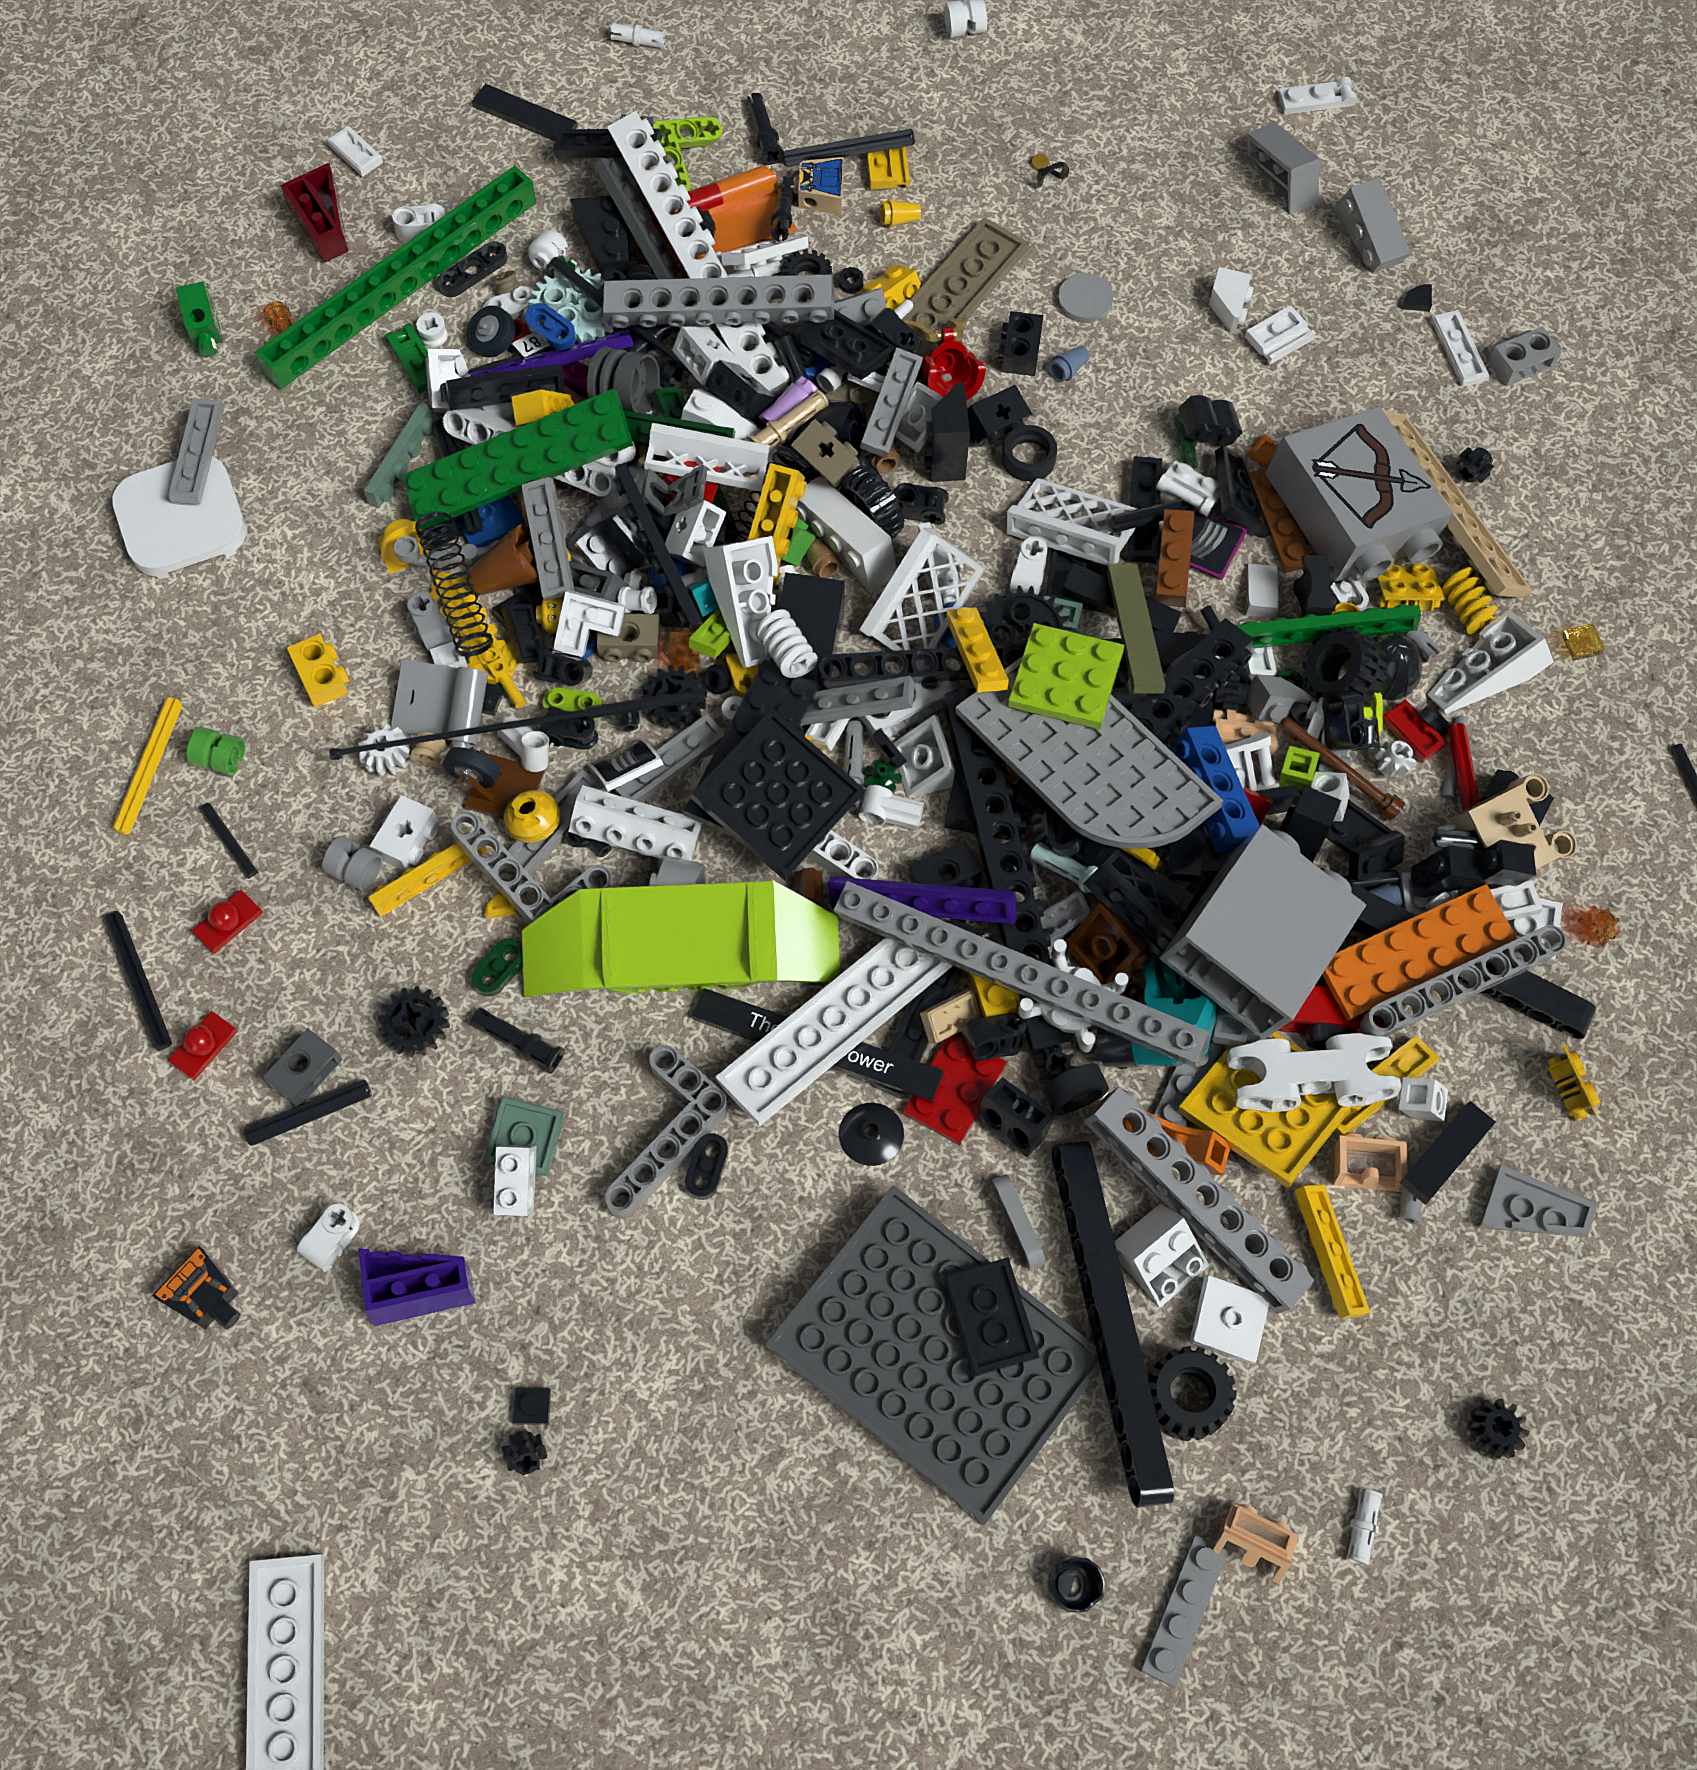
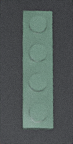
[364,402,435,509]

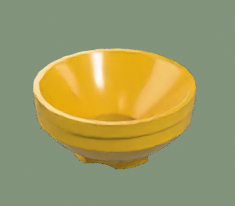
[504,790,561,843]

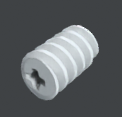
[757,609,818,678]

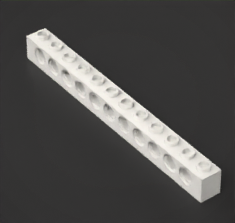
[607,111,791,399]

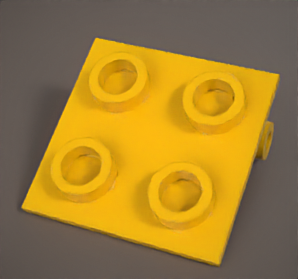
[1377,564,1445,611]
[1547,1044,1601,1121]

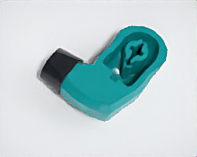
[1097,950,1218,1069]

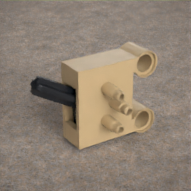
[1432,774,1577,889]

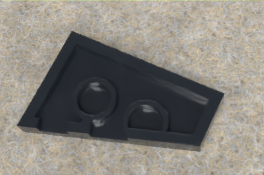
[1214,445,1271,538]

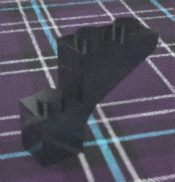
[1411,839,1536,898]

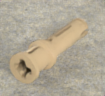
[747,390,829,450]

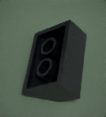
[924,382,970,482]

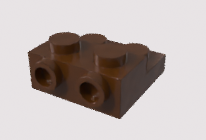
[1066,902,1152,985]

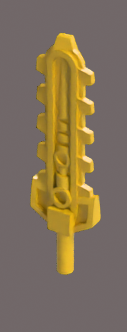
[429,570,526,709]

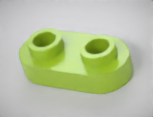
[542,688,602,722]

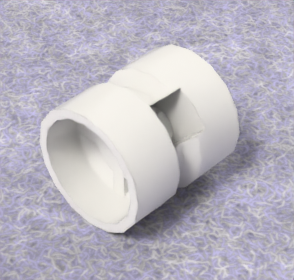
[944,0,987,38]

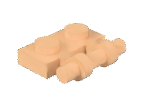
[1212,709,1278,755]

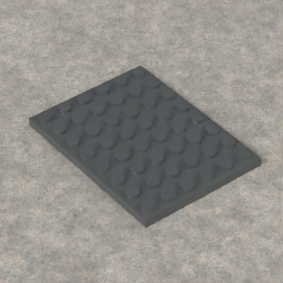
[765,1185,1100,1525]

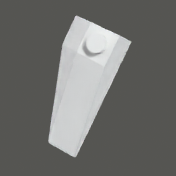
[703,536,778,668]

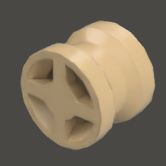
[410,732,446,767]

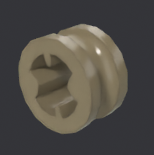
[492,270,520,294]

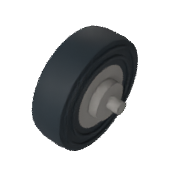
[467,305,516,357]

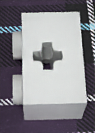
[672,326,738,385]
[665,500,726,567]
[369,795,439,871]

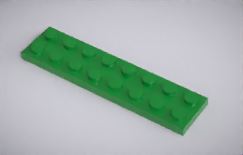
[403,389,633,530]

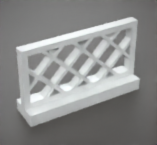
[1007,478,1137,566]
[859,528,986,668]

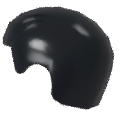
[1047,1556,1106,1613]

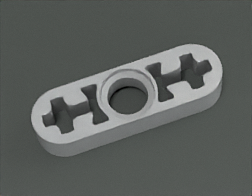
[990,1174,1045,1269]

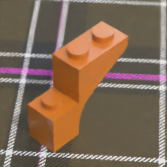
[1123,1111,1230,1175]

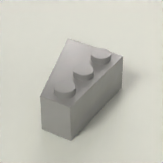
[1247,122,1321,215]
[1333,178,1411,273]

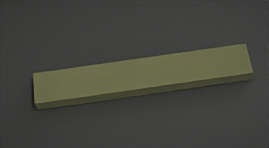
[1107,564,1166,694]

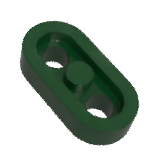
[472,938,523,996]

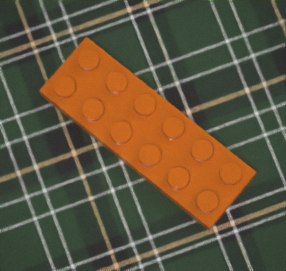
[1322,884,1517,1021]

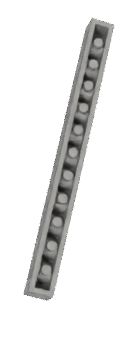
[834,881,1210,1069]

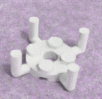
[1018,939,1128,1052]

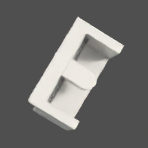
[426,349,460,413]

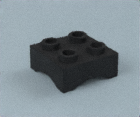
[1293,555,1336,618]

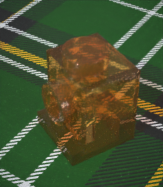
[668,632,702,675]

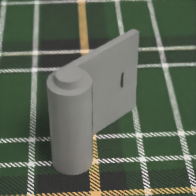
[391,659,488,749]

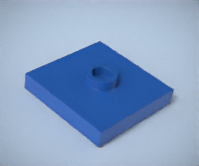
[455,495,525,548]

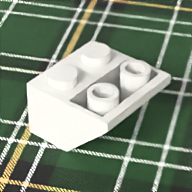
[1115,1203,1209,1308]

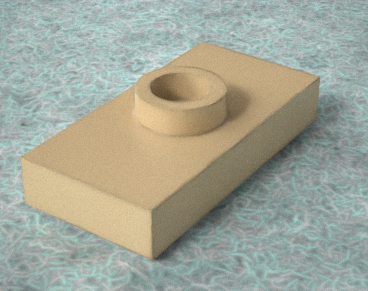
[920,989,982,1043]

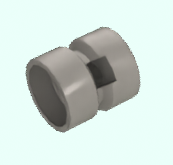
[322,836,383,891]

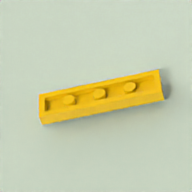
[946,607,1009,693]
[368,842,487,917]
[1334,1035,1440,1136]
[1294,1185,1371,1319]

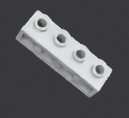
[568,785,702,861]

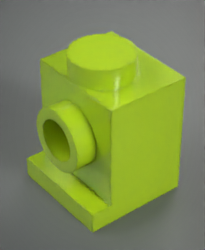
[1279,746,1320,793]

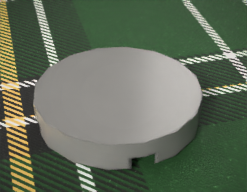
[1058,273,1114,323]

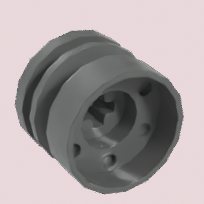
[587,347,660,414]

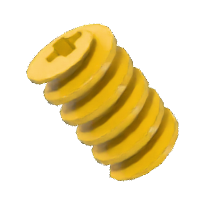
[1441,567,1498,635]

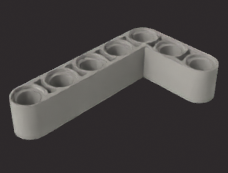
[451,811,612,925]
[605,1045,728,1219]

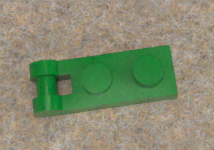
[385,323,428,394]

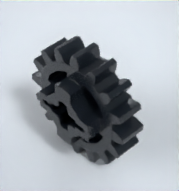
[641,665,707,729]
[378,986,450,1057]

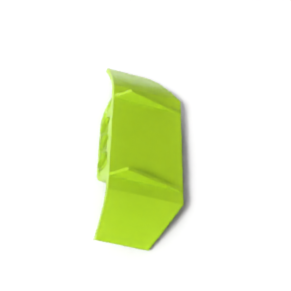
[522,881,840,998]

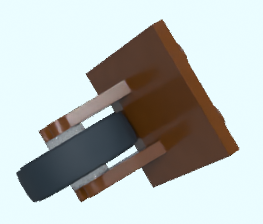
[443,747,545,819]

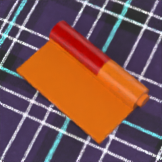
[644,165,796,272]

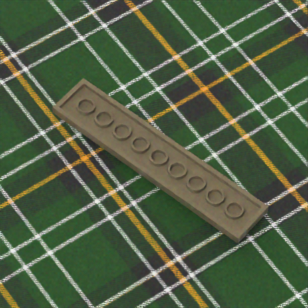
[825,217,1029,433]

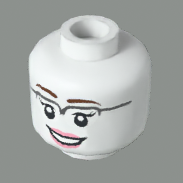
[528,230,569,273]

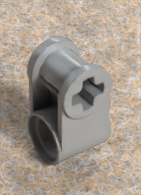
[407,592,453,653]

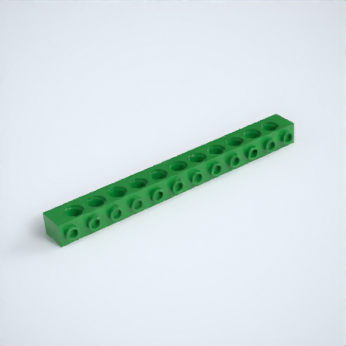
[254,165,537,390]

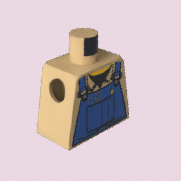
[783,157,844,215]

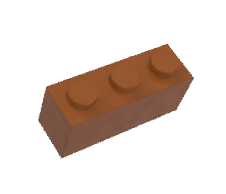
[1156,509,1195,608]

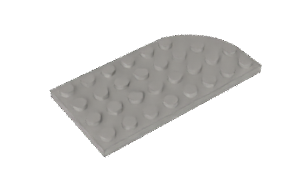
[956,656,1223,849]

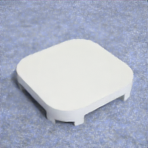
[112,456,248,579]

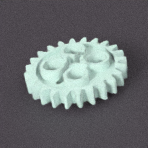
[528,267,613,345]

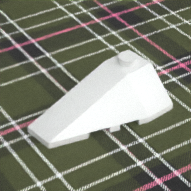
[681,389,794,471]
[1428,610,1554,714]

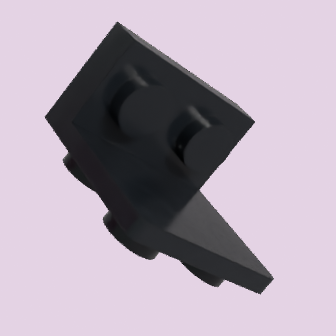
[573,513,652,580]

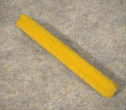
[112,697,182,835]

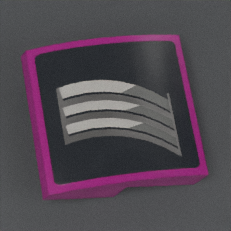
[1190,507,1248,580]

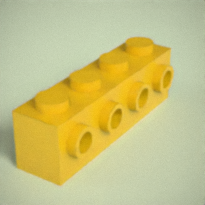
[748,463,807,586]

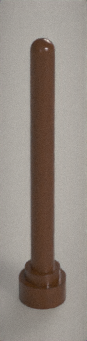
[1280,717,1405,821]

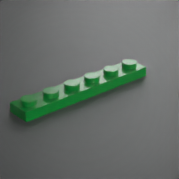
[1236,604,1421,649]

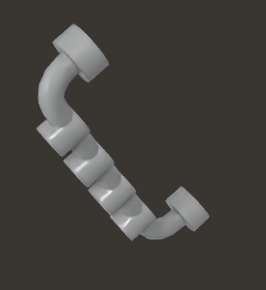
[394,519,567,568]

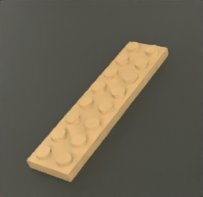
[1382,409,1533,598]

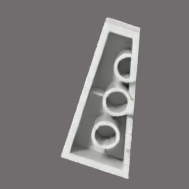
[796,476,897,593]

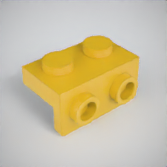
[856,264,922,311]

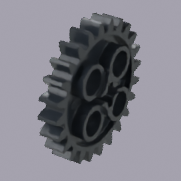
[979,585,1072,665]

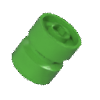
[187,726,246,776]

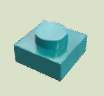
[688,578,719,617]

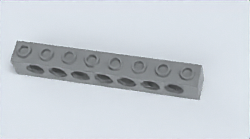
[603,274,834,328]
[1083,1086,1315,1314]

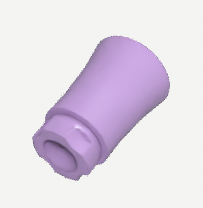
[759,376,818,443]

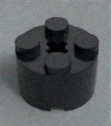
[805,399,866,458]

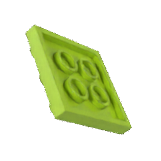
[1008,623,1124,729]

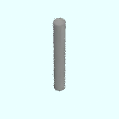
[1442,716,1468,800]

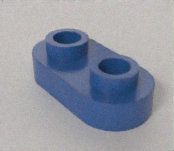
[525,303,576,350]

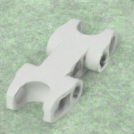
[1227,1033,1401,1112]

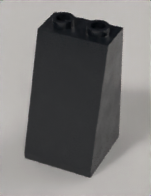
[770,572,845,691]

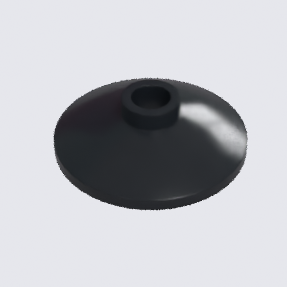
[839,1103,904,1166]

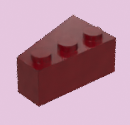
[280,163,348,263]

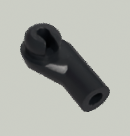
[564,829,611,857]

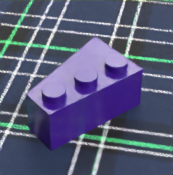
[358,1248,476,1326]

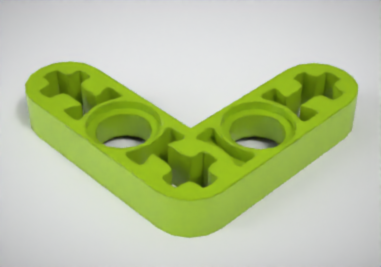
[652,117,723,192]

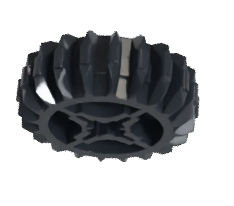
[840,465,905,540]

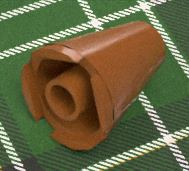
[467,524,540,595]

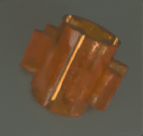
[1577,905,1620,947]

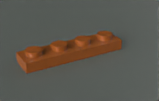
[1248,469,1310,573]

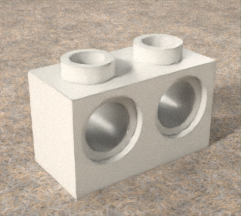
[493,1145,537,1216]

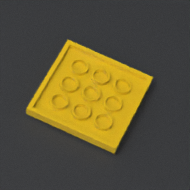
[1178,1032,1353,1189]

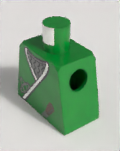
[176,281,223,357]

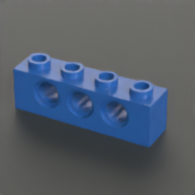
[1170,726,1260,853]

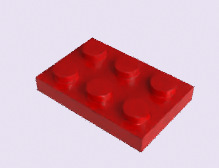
[903,1034,1007,1146]

